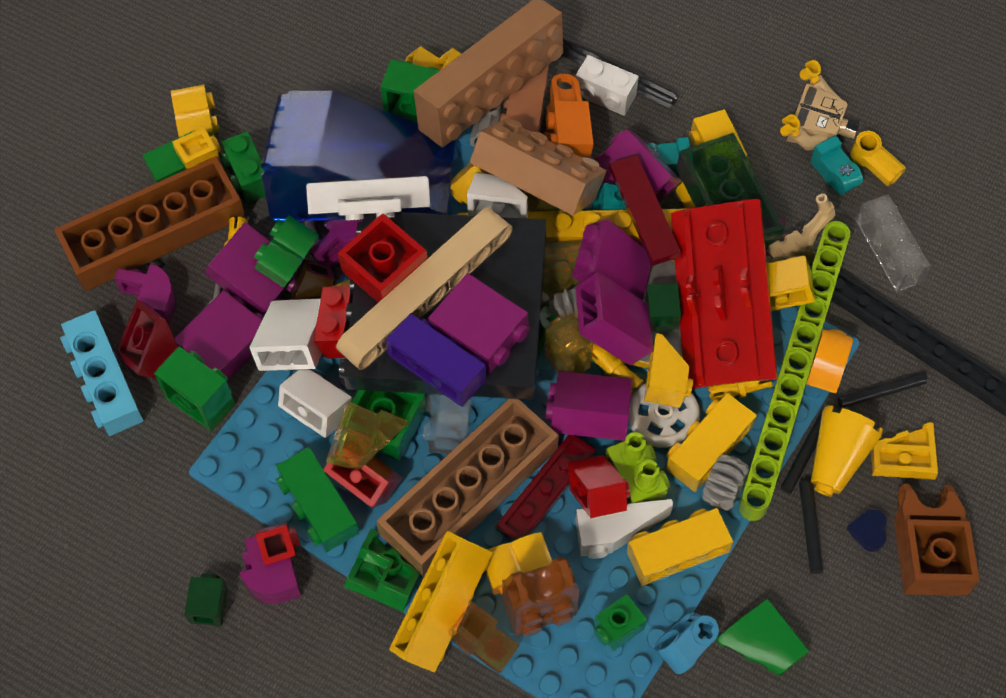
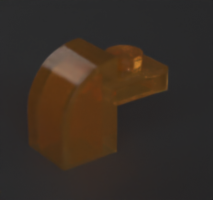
[448,601,519,673]

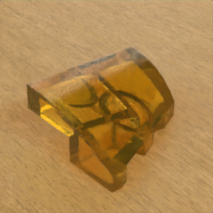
[326,401,408,469]

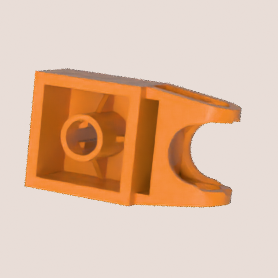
[543,74,594,158]

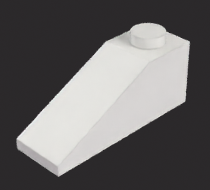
[575,499,673,559]

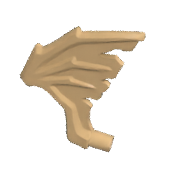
[766,194,835,264]

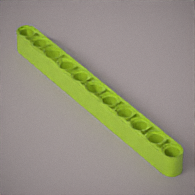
[738,221,850,521]

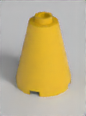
[811,406,883,497]

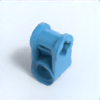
[655,612,719,674]

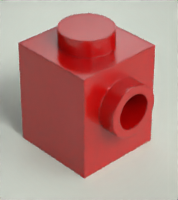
[255,521,300,566]

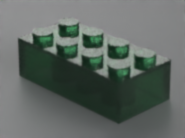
[676,133,784,250]

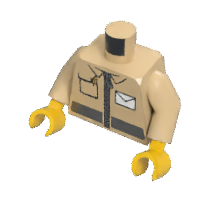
[780,60,859,151]

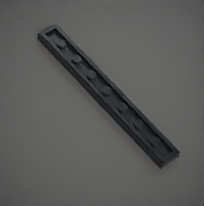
[814,262,1006,417]

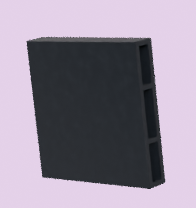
[339,212,546,400]

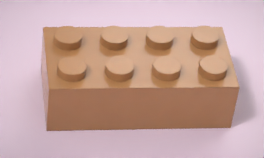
[469,119,607,216]

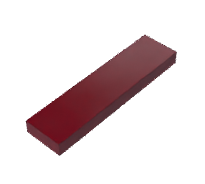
[609,155,681,266]
[495,435,596,542]

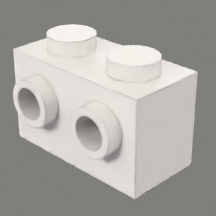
[575,55,639,116]
[278,369,352,438]

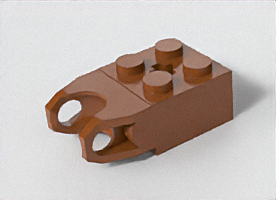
[894,484,980,596]
[502,557,579,636]

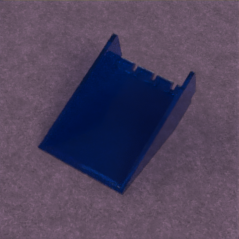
[261,90,456,221]

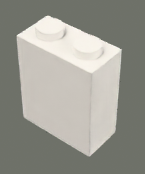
[249,299,322,371]

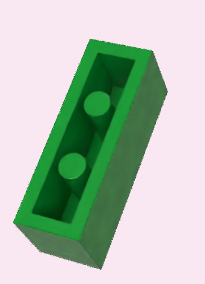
[275,447,359,553]

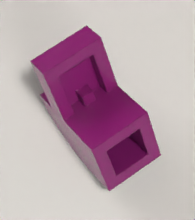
[309,216,363,268]
[114,264,176,325]
[239,536,301,604]

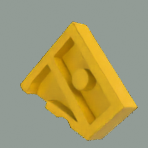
[871,422,938,480]

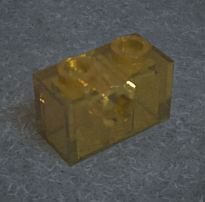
[545,313,593,373]

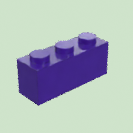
[386,313,486,407]

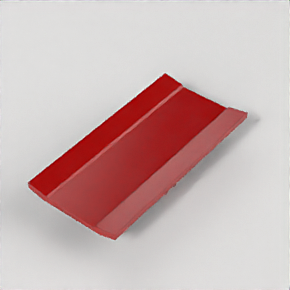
[671,199,778,390]

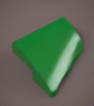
[344,528,420,612]
[716,599,809,677]

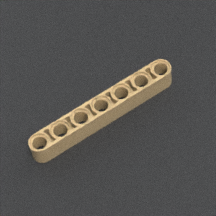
[336,207,513,370]

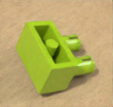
[605,432,670,504]

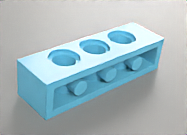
[60,310,144,436]

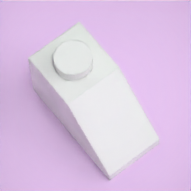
[467,173,528,219]

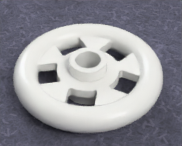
[628,383,700,448]

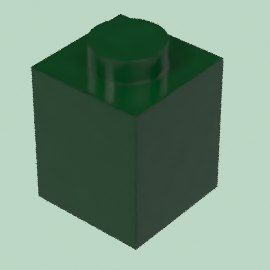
[645,283,681,333]
[184,573,228,626]

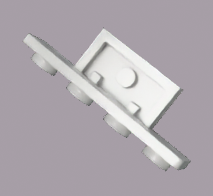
[306,176,430,220]

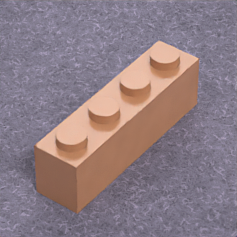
[500,65,549,133]

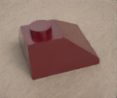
[115,299,178,379]

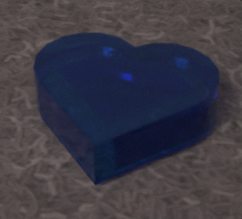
[847,509,887,552]

